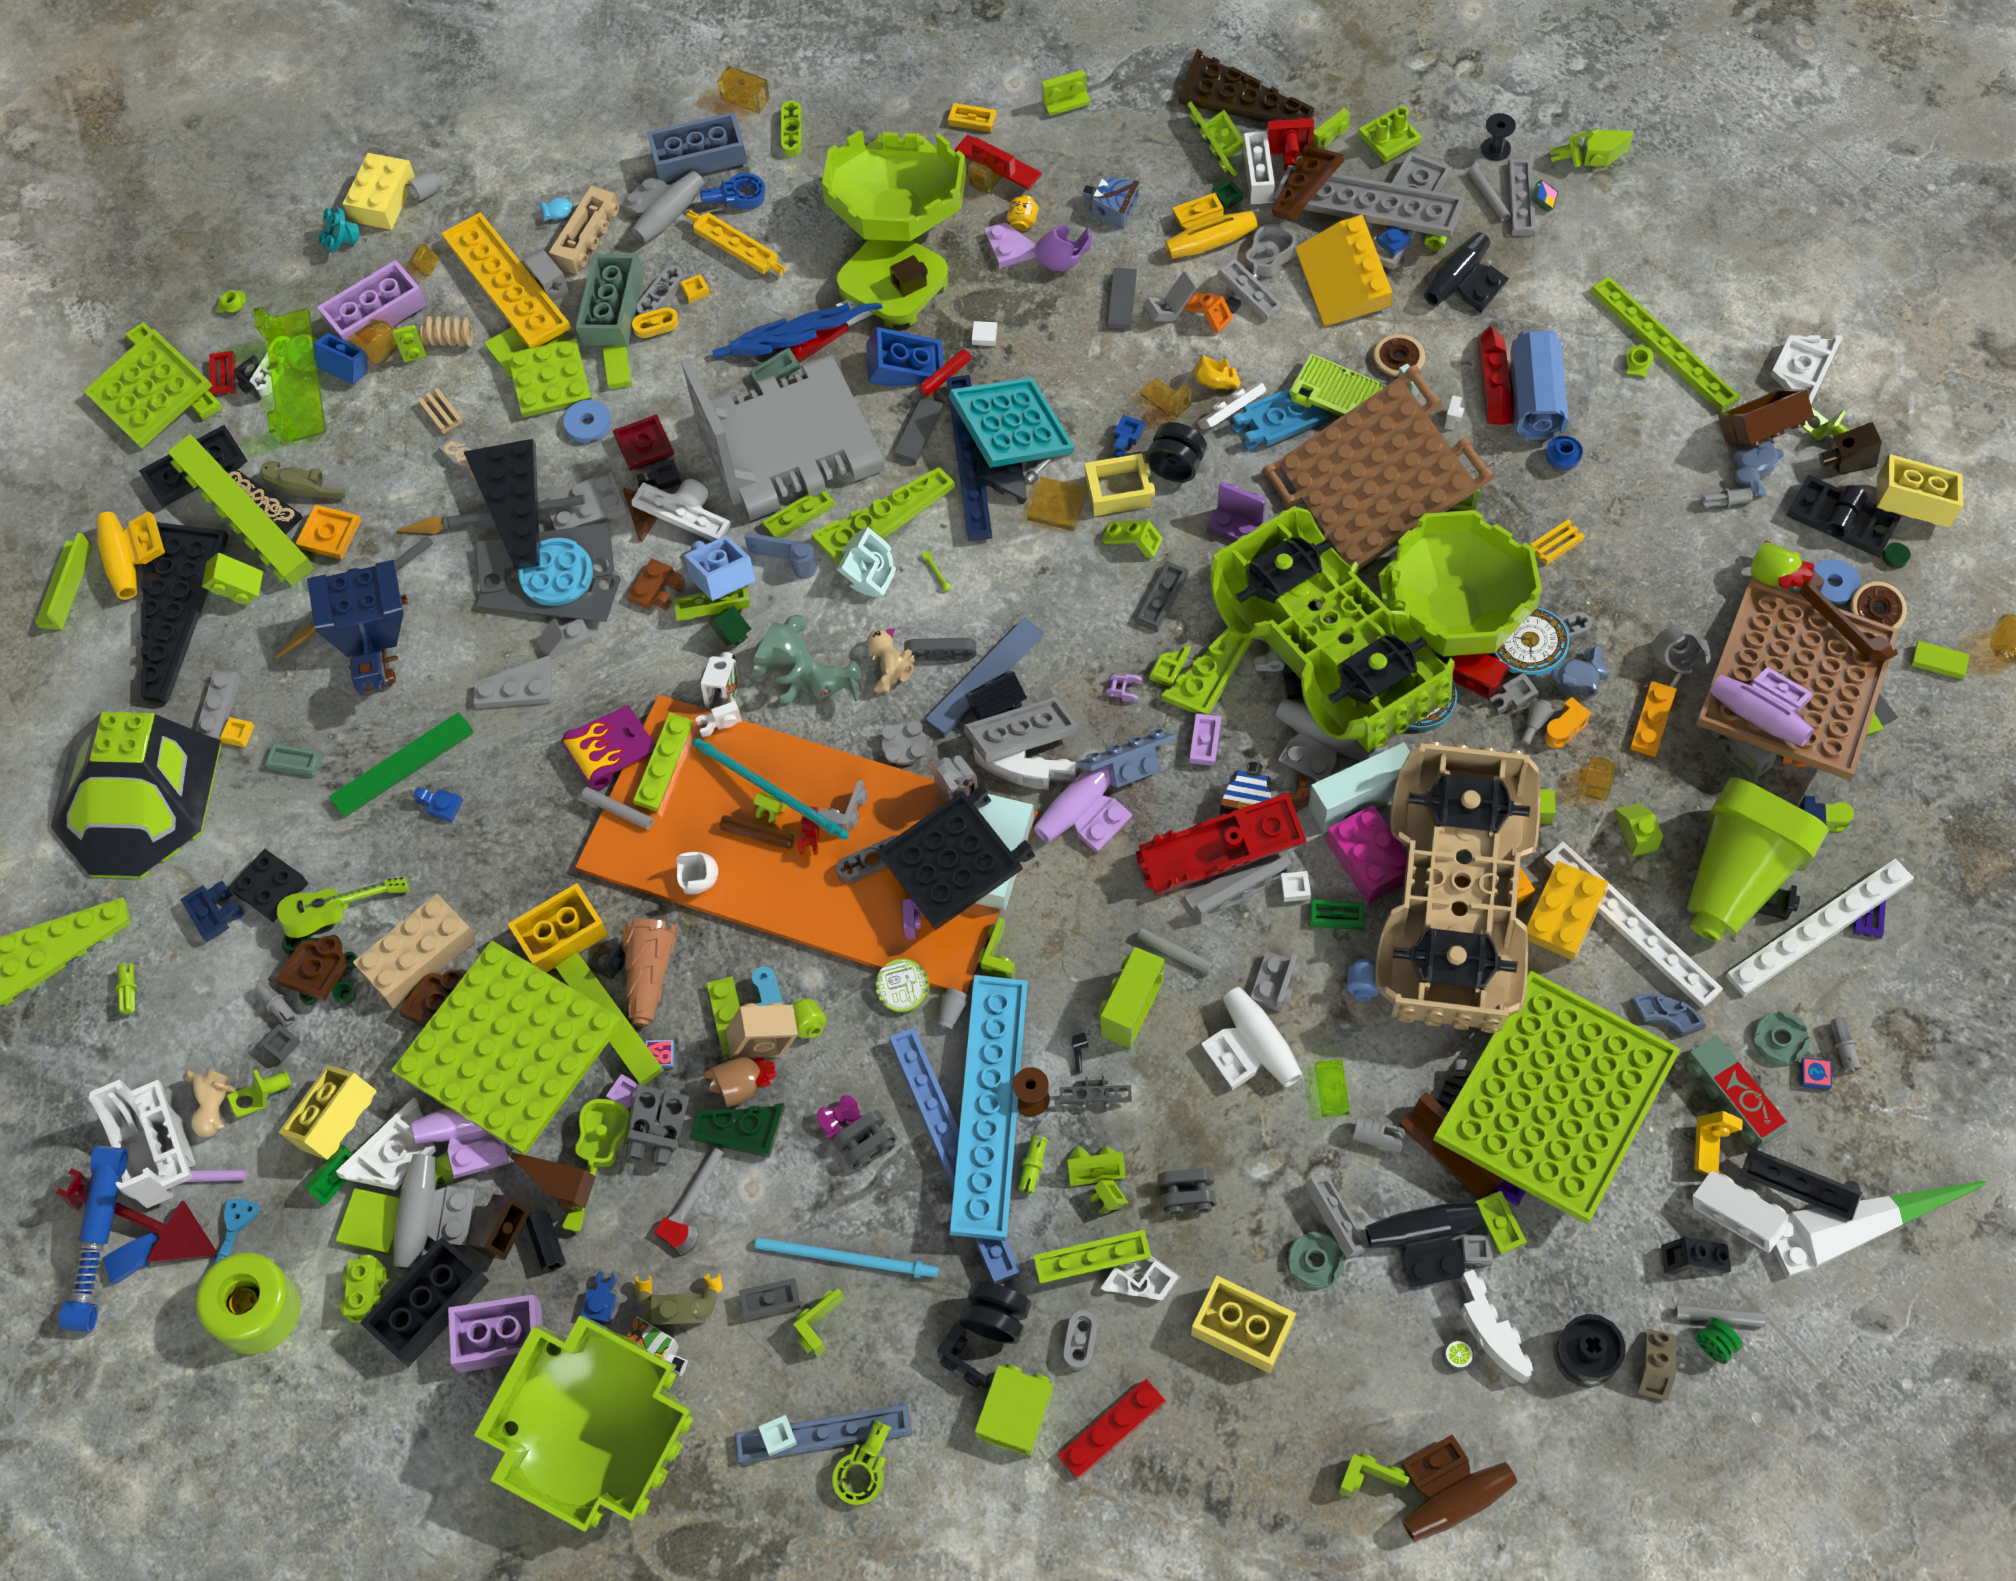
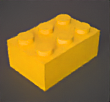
[1527,860,1608,961]
[508,883,609,973]

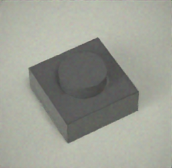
[260,1024,301,1062]

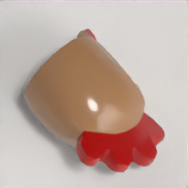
[704,1057,777,1107]

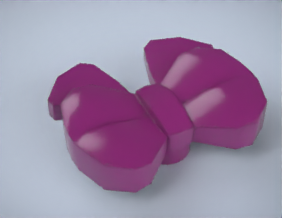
[817,1095,863,1140]

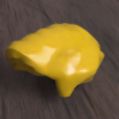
[1192,354,1241,390]

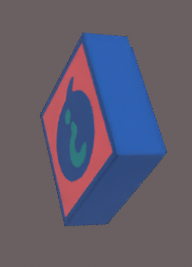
[1801,1058,1832,1090]

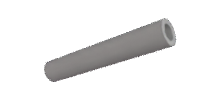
[1467,165,1511,222]
[581,787,654,830]
[1137,928,1214,975]
[1675,1304,1766,1327]

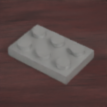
[543,472,628,530]

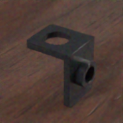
[233,355,261,401]
[587,943,625,980]

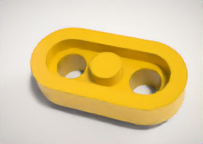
[632,307,679,338]

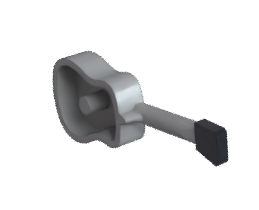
[1225,224,1296,314]

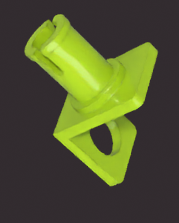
[1550,128,1600,167]
[1801,408,1849,441]
[227,1069,291,1118]

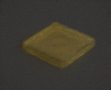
[1027,477,1088,531]

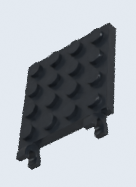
[876,785,1035,931]

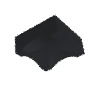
[229,848,309,922]

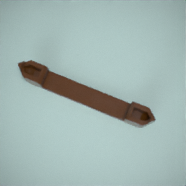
[1799,570,1898,662]

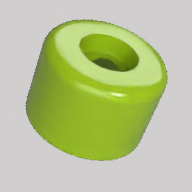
[195,1252,301,1354]

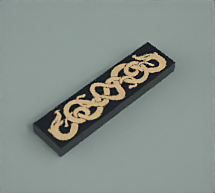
[227,467,303,534]

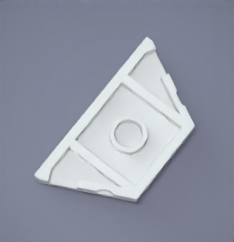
[1770,335,1843,404]
[336,1097,436,1190]

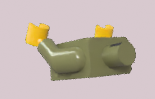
[635,1273,723,1325]

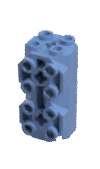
[1509,331,1569,440]

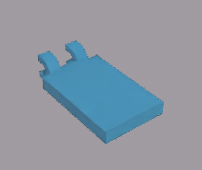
[1231,387,1330,452]

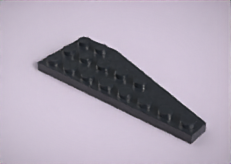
[141,522,229,703]

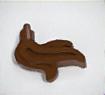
[1276,774,1311,812]

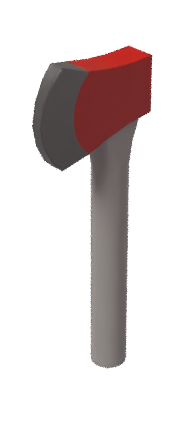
[654,1147,723,1256]

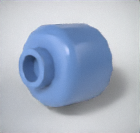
[1346,959,1380,1001]

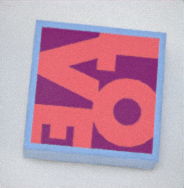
[646,1040,674,1069]

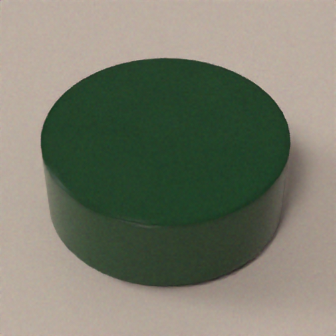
[1883,543,1911,568]

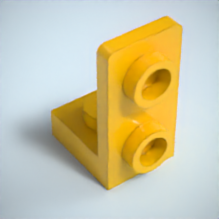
[1694,1111,1743,1176]

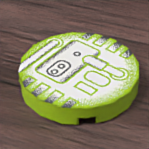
[876,958,930,1013]

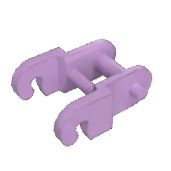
[1106,674,1142,702]

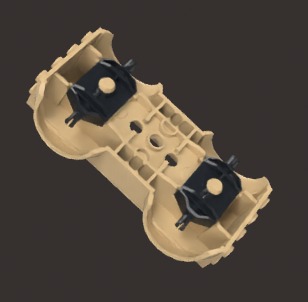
[1375,742,1540,1033]

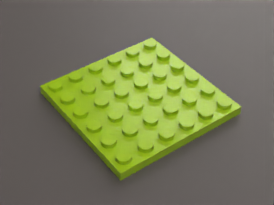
[391,940,623,1156]

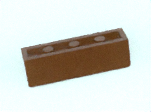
[1399,1092,1504,1200]

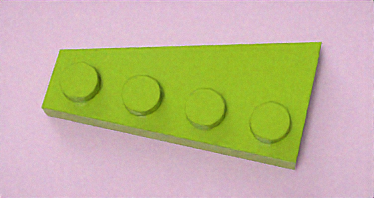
[1161,628,1252,715]

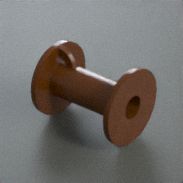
[1013,1067,1050,1116]

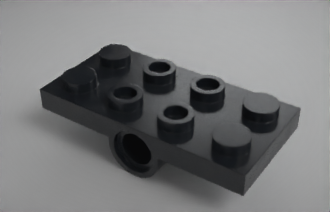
[1786,475,1902,558]

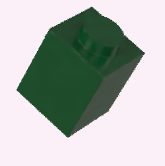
[708,605,751,646]

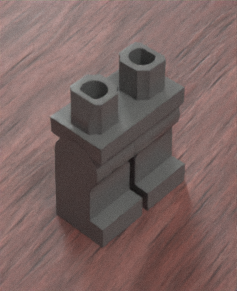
[623,1084,689,1167]

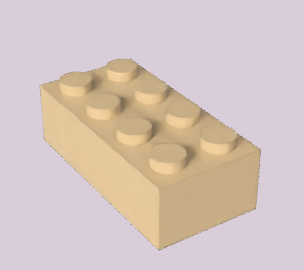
[353,893,476,1009]

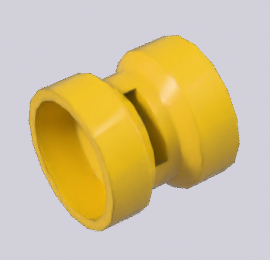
[229,1288,259,1315]

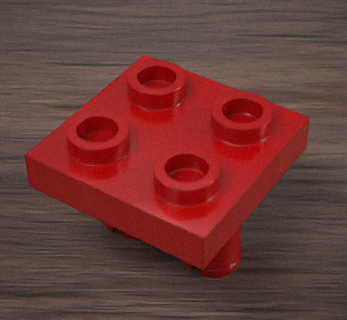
[1267,118,1314,170]

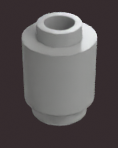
[406,171,442,201]

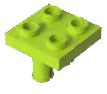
[1358,106,1422,163]

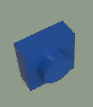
[1377,226,1411,256]

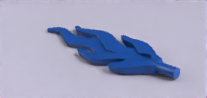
[712,303,883,359]

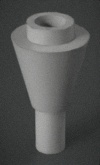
[1520,699,1554,746]

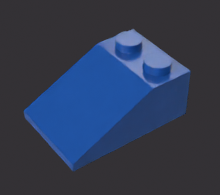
[866,327,943,386]

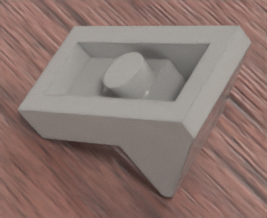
[537,618,593,659]

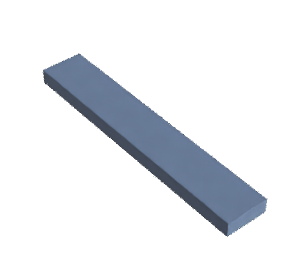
[925,617,1044,737]
[735,1404,912,1464]

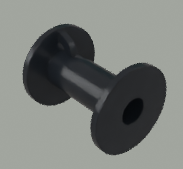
[1481,113,1516,161]

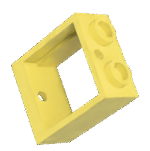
[1085,454,1155,516]

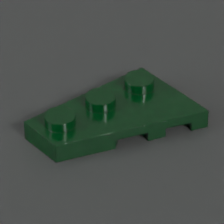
[689,1103,785,1158]

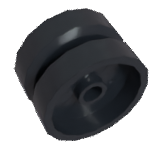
[1146,422,1207,483]
[959,1281,1032,1344]
[1554,1314,1626,1388]

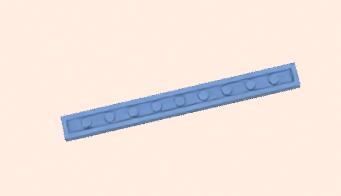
[889,1028,1020,1284]

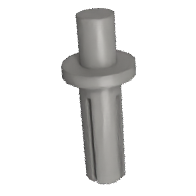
[1024,458,1052,484]

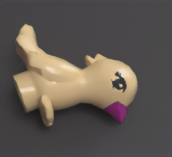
[867,628,915,693]

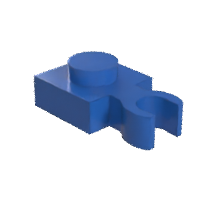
[580,1271,617,1324]

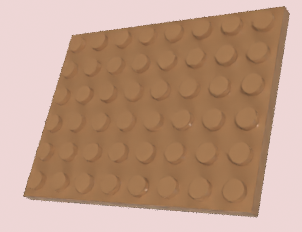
[1696,578,1899,781]

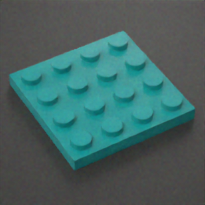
[948,377,1075,468]

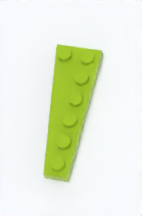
[811,467,955,566]

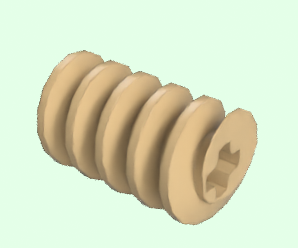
[420,316,473,347]

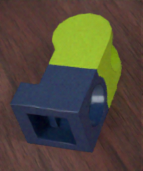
[1798,796,1854,832]

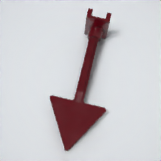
[56,1168,218,1263]

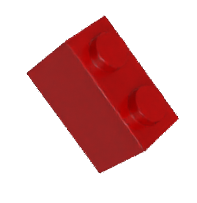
[1452,653,1508,700]

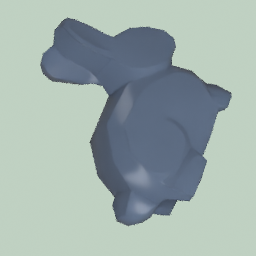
[1733,441,1784,497]
[1551,645,1609,697]

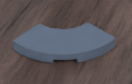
[1630,993,1707,1038]

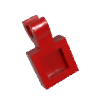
[798,807,819,855]

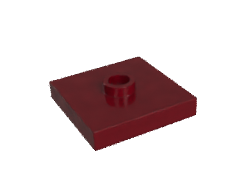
[612,414,674,471]

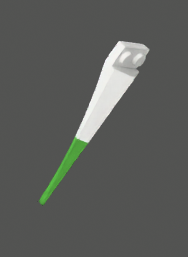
[1773,1181,1986,1278]

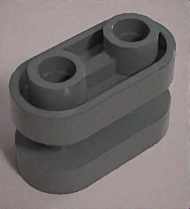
[833,1110,897,1170]
[1157,1168,1217,1216]

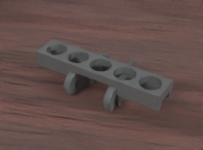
[1059,1076,1132,1111]

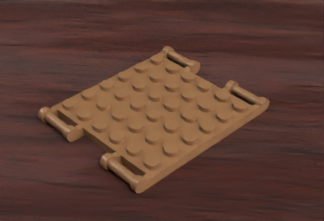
[1261,365,1495,570]

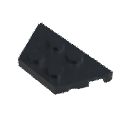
[970,438,1027,504]

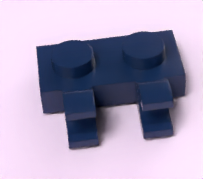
[180,880,244,942]

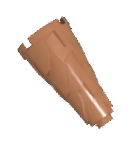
[622,919,677,1027]

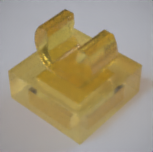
[408,243,440,277]

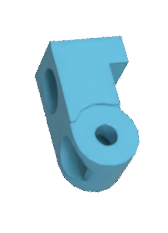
[752,966,783,1006]

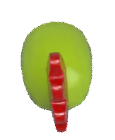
[1751,540,1815,589]

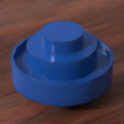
[1546,436,1583,470]

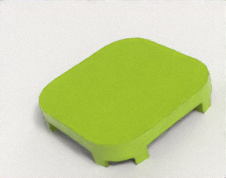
[837,239,948,329]

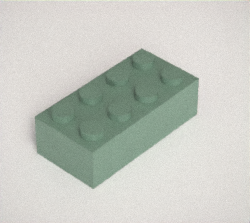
[575,254,645,346]

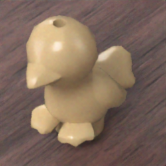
[183,1069,236,1138]

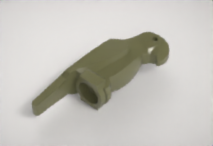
[260,461,346,499]

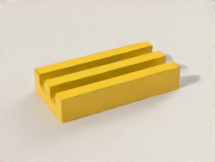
[948,103,997,133]
[1530,519,1585,566]

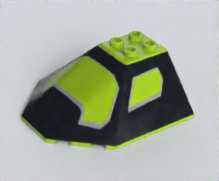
[51,712,222,879]

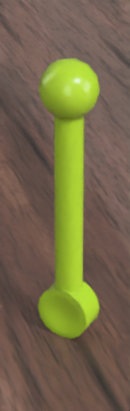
[922,551,951,591]

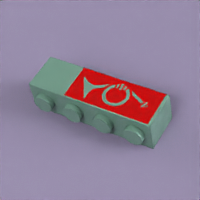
[1685,1035,1789,1150]

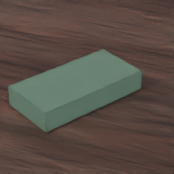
[749,347,801,385]
[265,743,323,777]

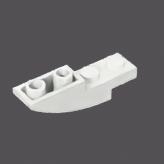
[973,747,1076,790]
[1460,1270,1533,1384]

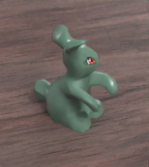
[752,614,862,704]

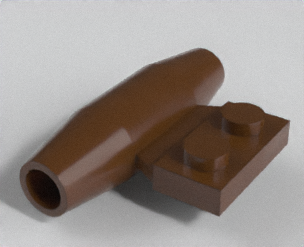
[1401,1434,1517,1542]

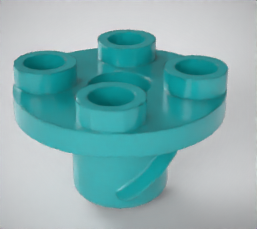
[319,206,360,253]

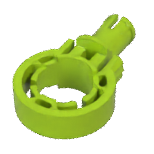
[832,1419,892,1505]

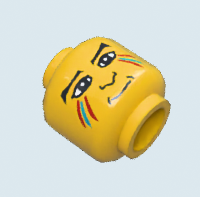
[1007,195,1039,231]

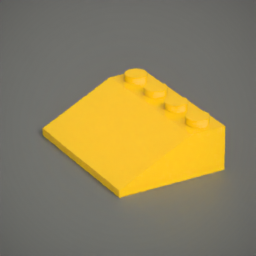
[1295,215,1392,327]

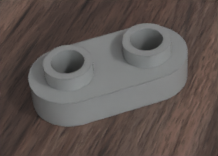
[1063,1310,1098,1370]

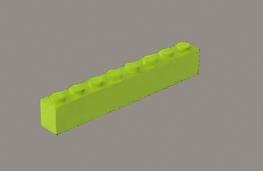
[167,434,315,587]

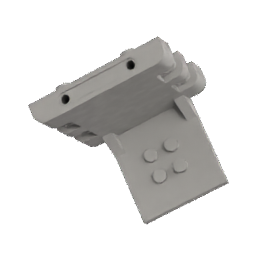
[681,354,885,521]

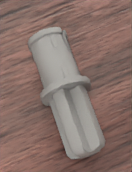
[1701,487,1753,508]
[255,979,298,1027]
[1830,1017,1862,1073]

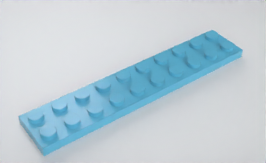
[949,975,1028,1241]

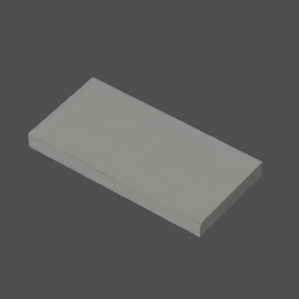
[964,697,1079,763]

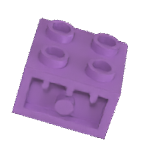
[1207,482,1266,542]

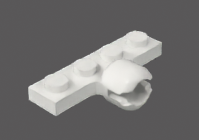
[632,478,730,542]

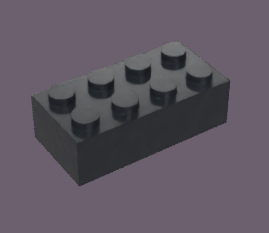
[360,1237,489,1368]

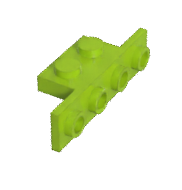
[1188,101,1244,177]

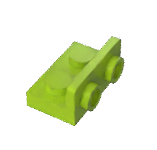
[1041,70,1091,116]

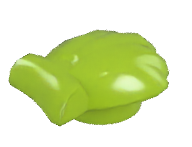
[215,290,247,313]
[1626,344,1654,377]

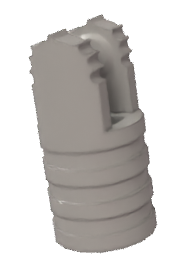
[1352,1115,1406,1153]

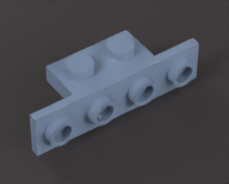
[1076,729,1176,787]

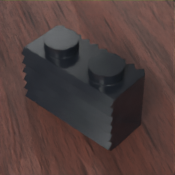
[964,671,1027,721]

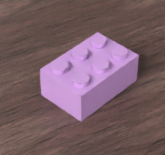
[448,1294,543,1373]

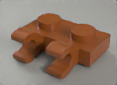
[626,558,685,610]

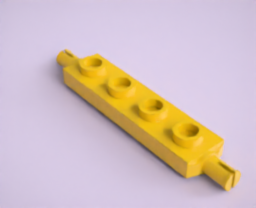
[686,210,786,275]

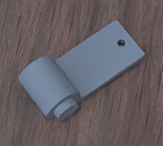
[744,533,817,579]

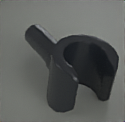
[1072,1033,1089,1073]

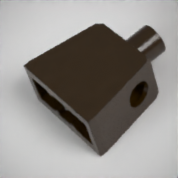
[1819,422,1882,474]

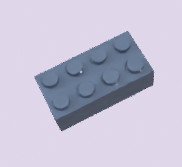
[647,112,747,182]

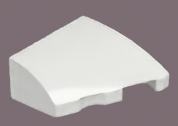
[1101,1255,1181,1300]

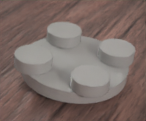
[882,721,927,765]

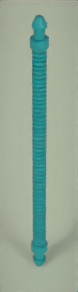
[692,738,849,839]

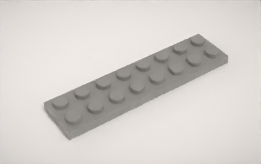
[1273,165,1465,238]

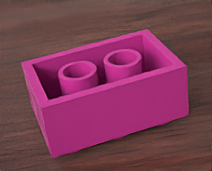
[1326,805,1407,904]

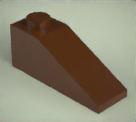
[510,1152,596,1210]

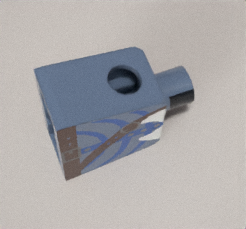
[1082,176,1140,229]

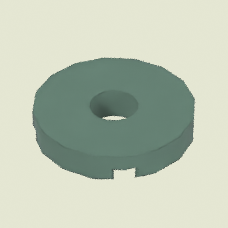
[1752,1011,1810,1066]
[1287,1231,1345,1290]

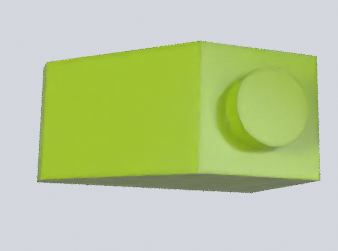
[1583,129,1634,167]
[1614,803,1663,856]

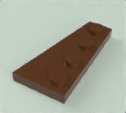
[1271,145,1344,221]

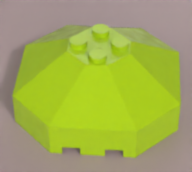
[822,131,966,241]
[1378,510,1542,656]

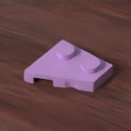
[984,222,1036,268]

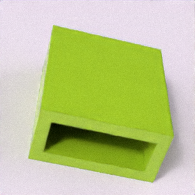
[975,1364,1054,1457]

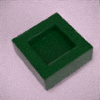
[1212,179,1244,210]

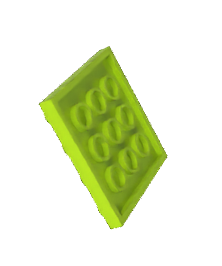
[84,328,213,449]

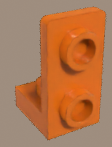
[1182,292,1233,333]

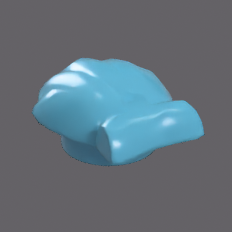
[540,197,573,221]

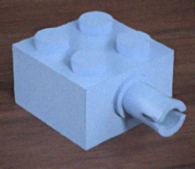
[684,535,756,601]

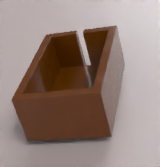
[1718,389,1815,447]

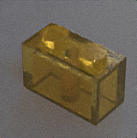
[717,66,770,113]

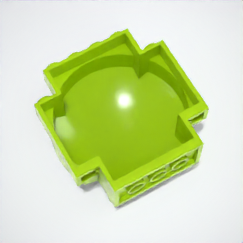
[474,1316,694,1532]

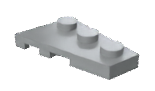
[474,655,552,709]

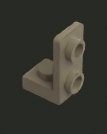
[1638,1329,1676,1401]

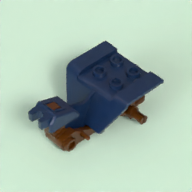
[307,560,408,696]

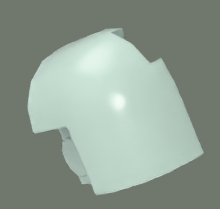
[836,527,896,597]

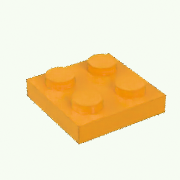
[295,505,362,560]

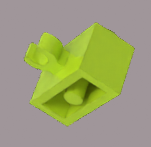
[202,552,263,605]

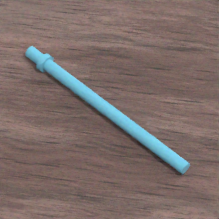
[755,1237,939,1278]

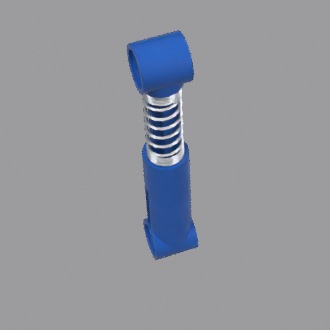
[59,1145,128,1333]

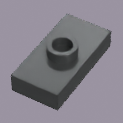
[739,1278,801,1321]

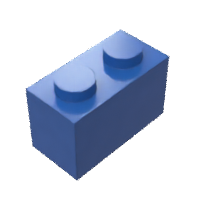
[314,333,368,384]

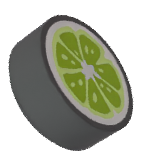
[1444,1340,1474,1371]

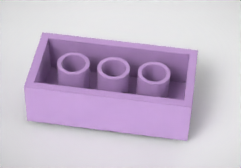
[317,260,427,347]

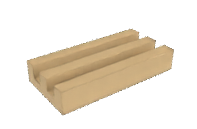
[417,387,463,434]

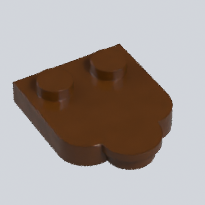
[276,936,347,1002]
[399,970,464,1027]

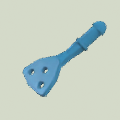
[213,1199,260,1265]

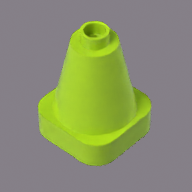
[1687,777,1829,942]

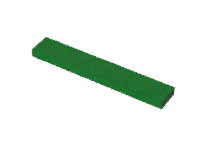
[329,712,474,818]

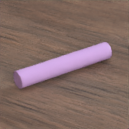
[185,1170,246,1182]

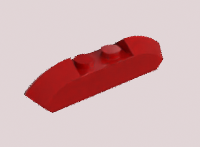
[1478,326,1513,425]

